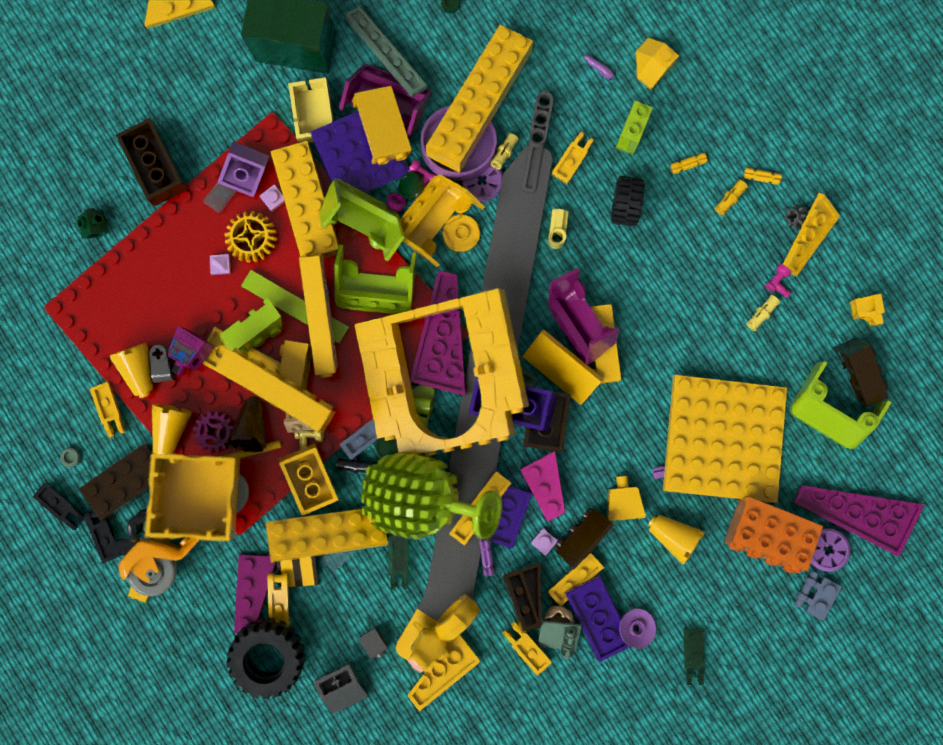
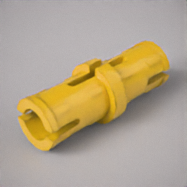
[714,179,748,216]

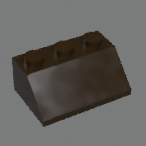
[555,508,614,570]

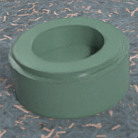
[60,448,81,467]

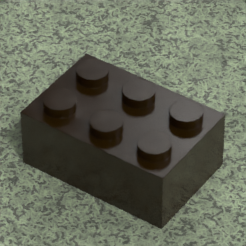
[523,391,571,452]

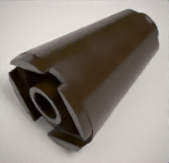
[227,397,267,453]

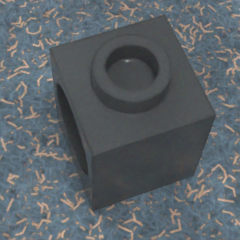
[358,626,389,659]

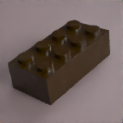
[116,118,188,207]
[79,443,155,521]

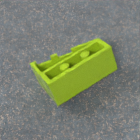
[220,298,283,354]

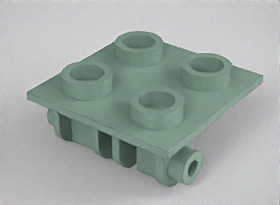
[538,621,581,659]

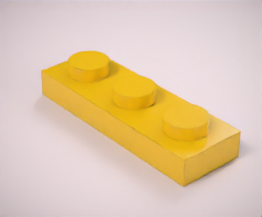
[547,552,604,606]

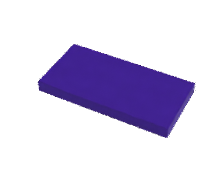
[564,575,630,662]

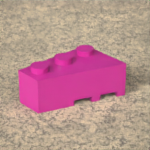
[520,451,565,521]

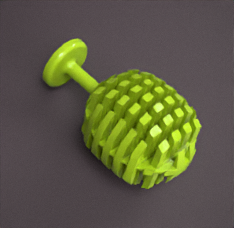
[361,452,502,540]

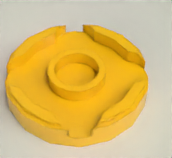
[442,214,480,252]

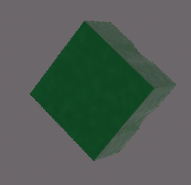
[241,0,337,74]

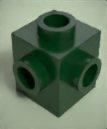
[77,208,108,239]

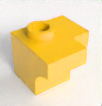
[850,294,885,327]

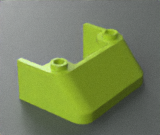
[319,179,405,261]
[334,244,416,314]
[790,361,892,449]

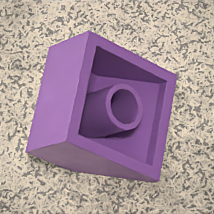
[217,141,269,197]

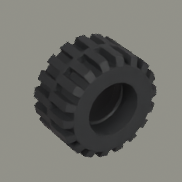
[611,176,645,227]

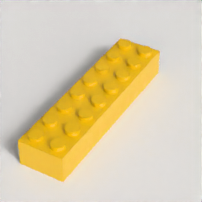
[426,25,533,173]

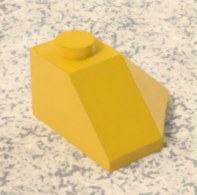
[635,38,679,90]

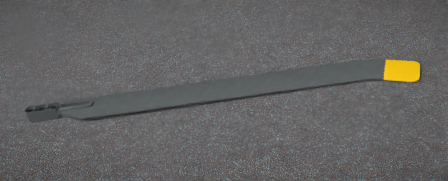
[396,91,553,672]

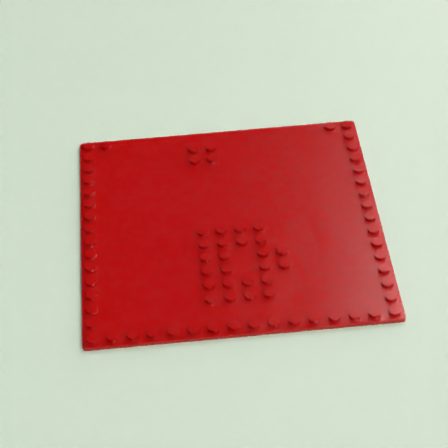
[44,112,469,535]

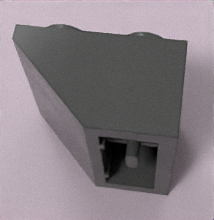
[313,661,368,714]

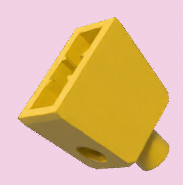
[607,476,646,521]

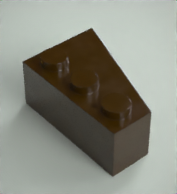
[833,338,889,407]

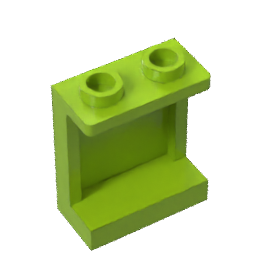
[616,101,653,155]

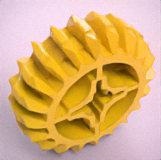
[225,211,277,263]

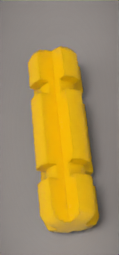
[670,153,708,174]
[744,167,782,185]

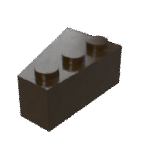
[502,563,542,634]

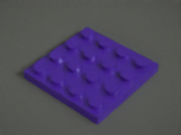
[310,111,409,193]

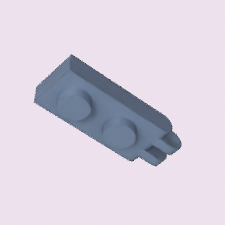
[339,419,379,460]

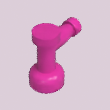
[408,159,437,190]
[764,263,792,298]

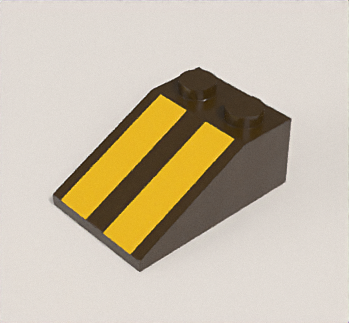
[276,556,319,587]

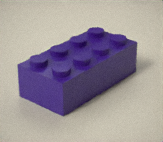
[468,376,557,432]

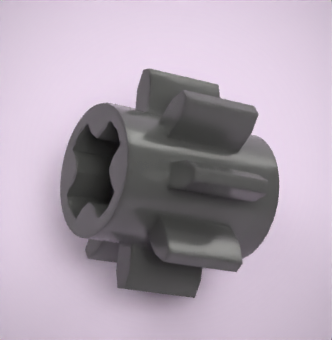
[784,205,808,229]

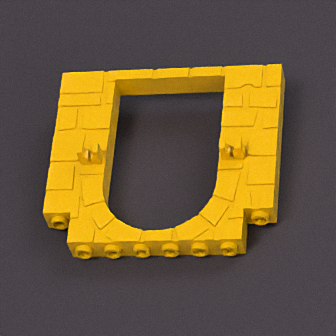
[354,289,529,456]

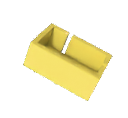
[288,77,334,143]

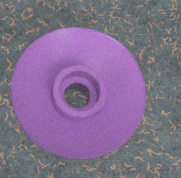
[619,609,656,649]

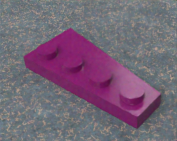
[234,554,276,633]

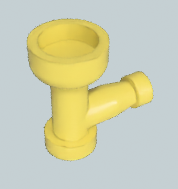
[295,430,324,450]

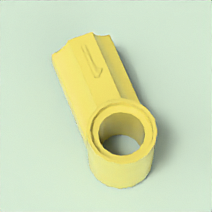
[548,209,569,249]

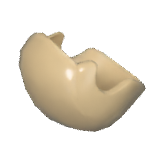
[542,606,574,623]

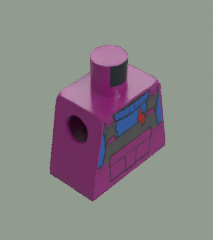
[167,326,215,376]

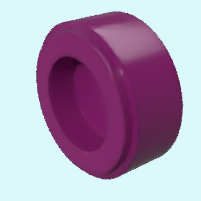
[386,193,406,212]

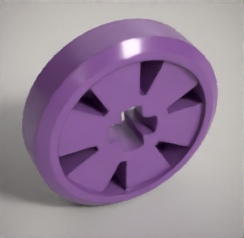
[461,164,503,202]
[811,528,850,572]

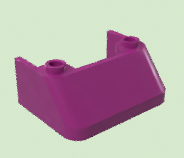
[339,64,431,137]
[547,268,619,365]

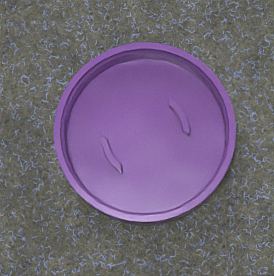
[421,106,497,181]

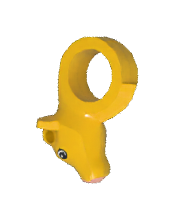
[408,594,480,672]

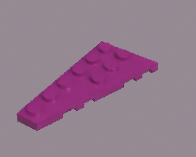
[410,270,466,396]
[792,485,924,557]

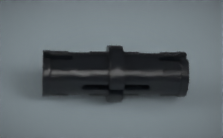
[336,458,377,474]

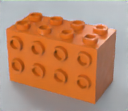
[724,497,823,574]

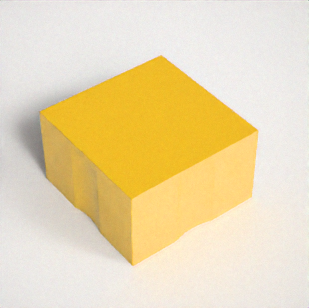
[145,454,240,541]

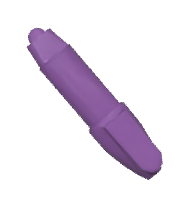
[583,55,614,80]

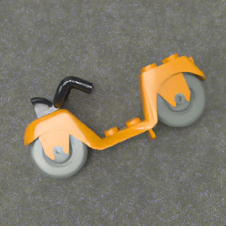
[112,456,249,596]

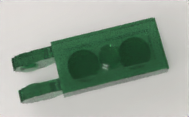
[388,535,409,590]
[683,629,705,685]

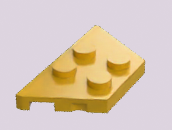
[144,0,215,29]

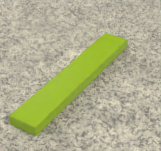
[241,270,349,344]

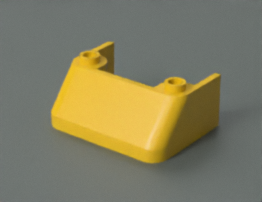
[400,175,485,267]

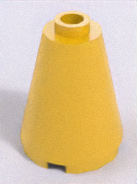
[110,343,153,398]
[152,404,192,454]
[648,515,705,565]

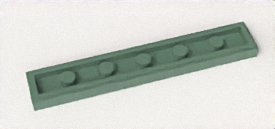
[345,6,427,98]

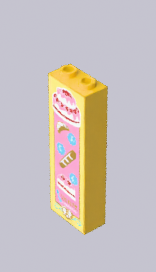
[299,253,338,377]

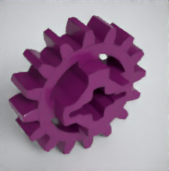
[192,411,233,453]

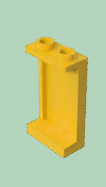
[352,86,411,165]

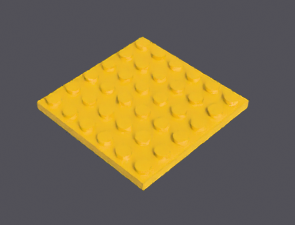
[663,375,787,503]

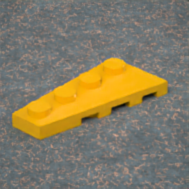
[783,193,840,277]
[407,634,481,711]

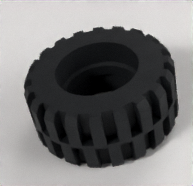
[226,618,305,699]

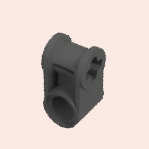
[149,345,175,383]

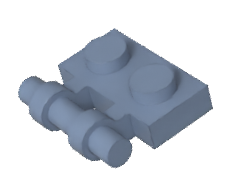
[794,571,842,621]

